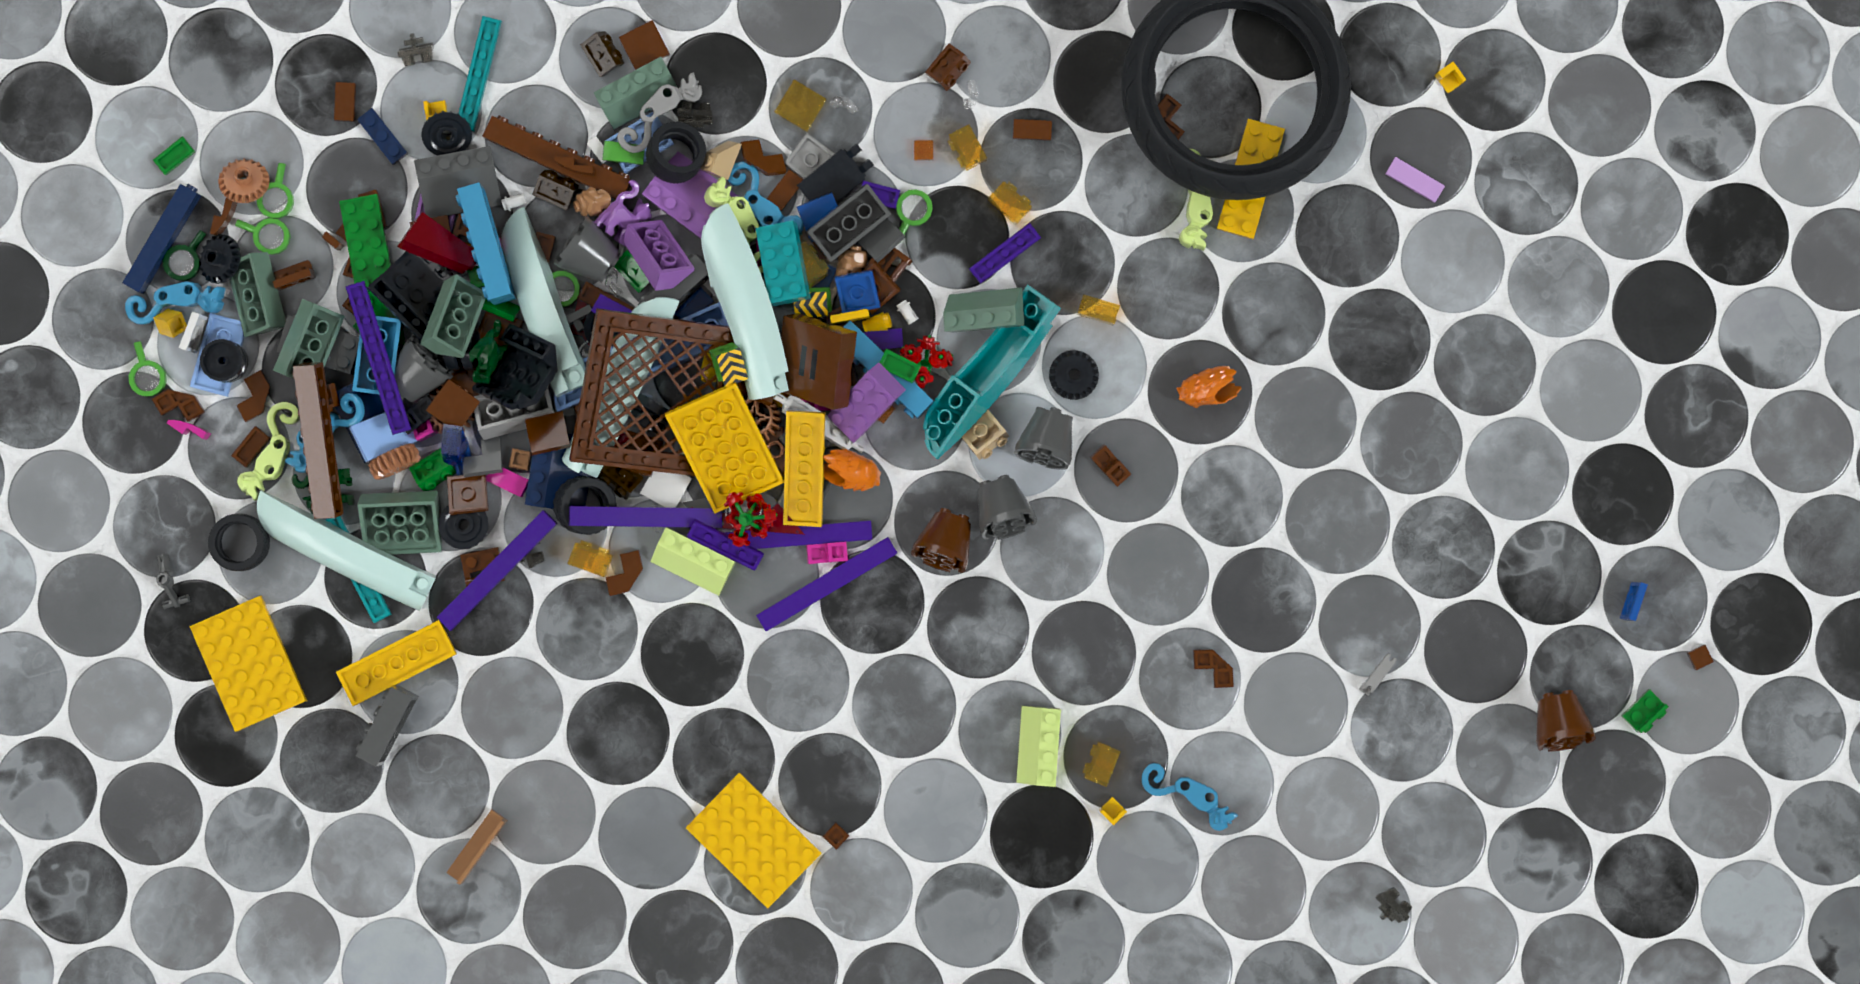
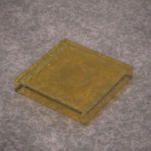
[774,79,827,132]

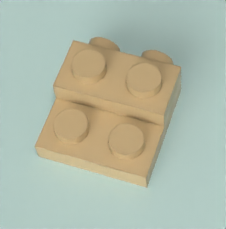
[961,410,1010,460]

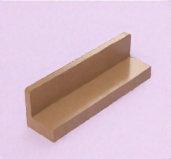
[446,809,508,885]

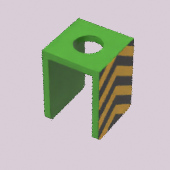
[794,287,832,317]
[709,342,748,387]

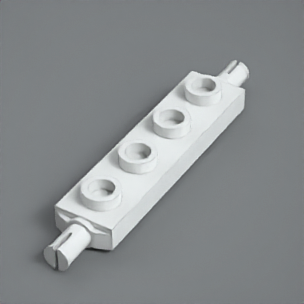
[774,393,865,453]

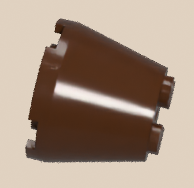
[911,508,971,573]
[1536,690,1596,752]

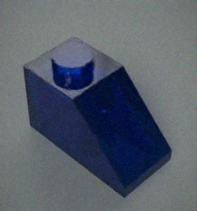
[441,424,468,465]

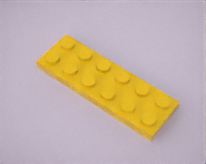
[1216,118,1285,240]
[783,410,826,527]
[336,620,457,706]

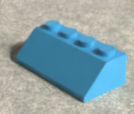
[352,316,401,394]

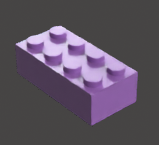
[827,363,906,443]

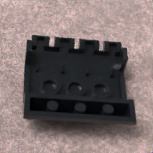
[367,251,454,341]
[472,324,558,410]

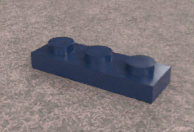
[357,108,408,165]

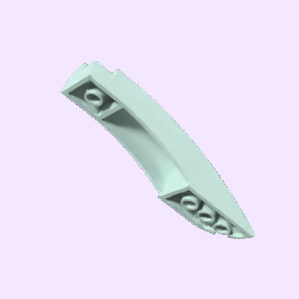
[701,203,789,400]
[501,207,586,397]
[562,297,679,478]
[257,490,436,611]

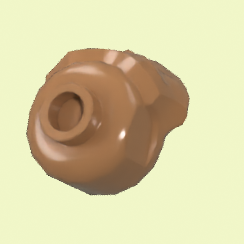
[573,187,611,216]
[835,245,867,276]

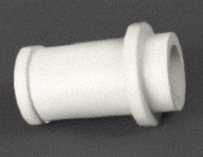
[501,193,527,211]
[897,300,919,325]

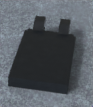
[797,144,874,203]

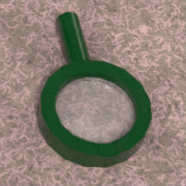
[163,230,206,281]

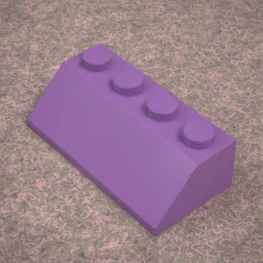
[623,220,694,291]

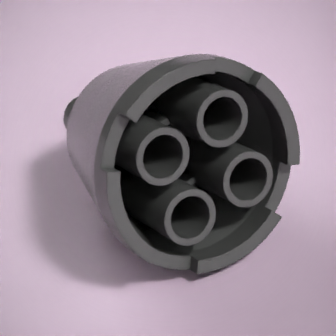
[553,216,620,283]
[394,336,454,404]
[1014,407,1073,470]
[978,475,1037,540]

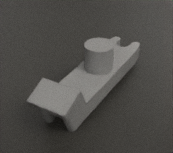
[1359,653,1397,696]

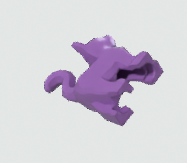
[594,180,652,247]

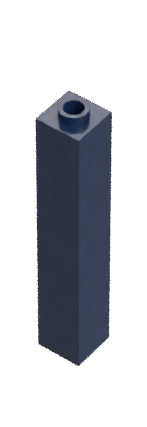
[122,184,202,294]

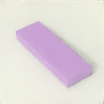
[1385,157,1445,203]

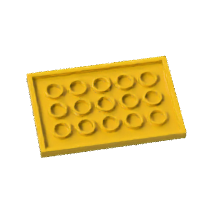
[665,382,784,513]
[190,596,307,732]
[686,772,822,908]

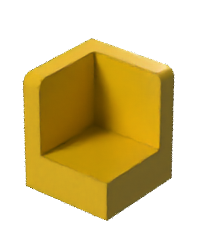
[1434,61,1466,93]
[423,100,448,120]
[153,308,187,338]
[1099,797,1127,825]

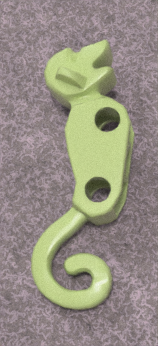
[1179,149,1213,251]
[704,177,763,273]
[237,402,299,501]

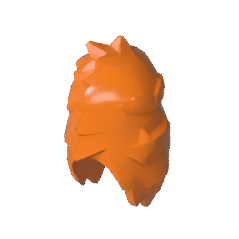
[1176,366,1241,408]
[823,449,881,491]

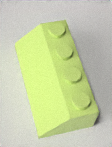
[650,527,736,596]
[1016,706,1061,787]

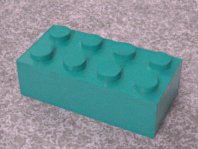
[755,220,811,306]

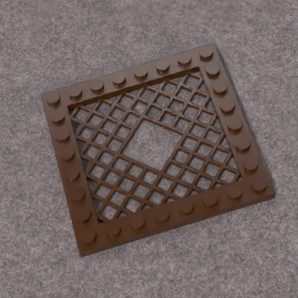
[569,308,735,476]

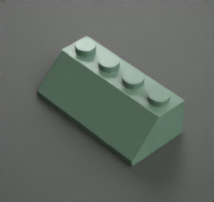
[594,57,678,130]
[230,252,286,338]
[420,274,485,358]
[943,287,1024,333]
[273,299,345,379]

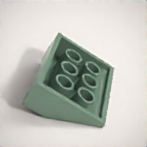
[357,491,442,554]

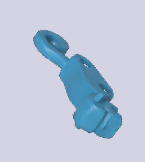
[727,161,804,235]
[125,281,226,325]
[285,393,365,473]
[1142,763,1238,831]

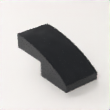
[405,395,433,435]

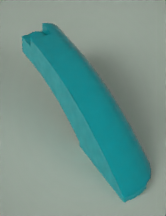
[923,284,1061,459]

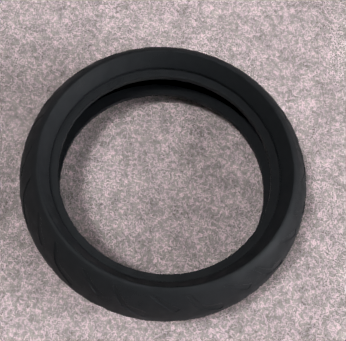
[1121,0,1351,200]

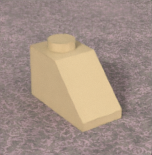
[700,141,742,180]

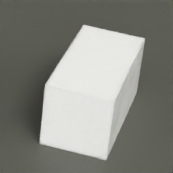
[587,136,606,163]

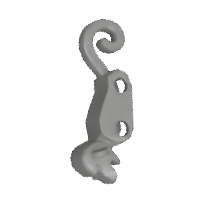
[617,72,702,153]

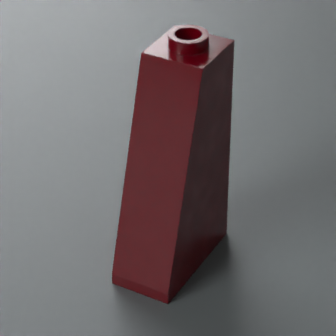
[397,212,477,274]

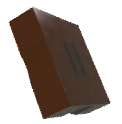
[781,313,857,410]

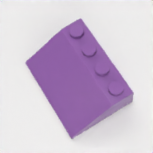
[642,151,739,239]

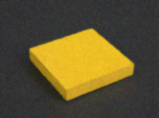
[830,309,870,325]

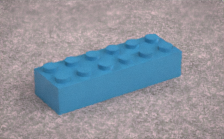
[456,182,516,305]
[843,321,934,420]

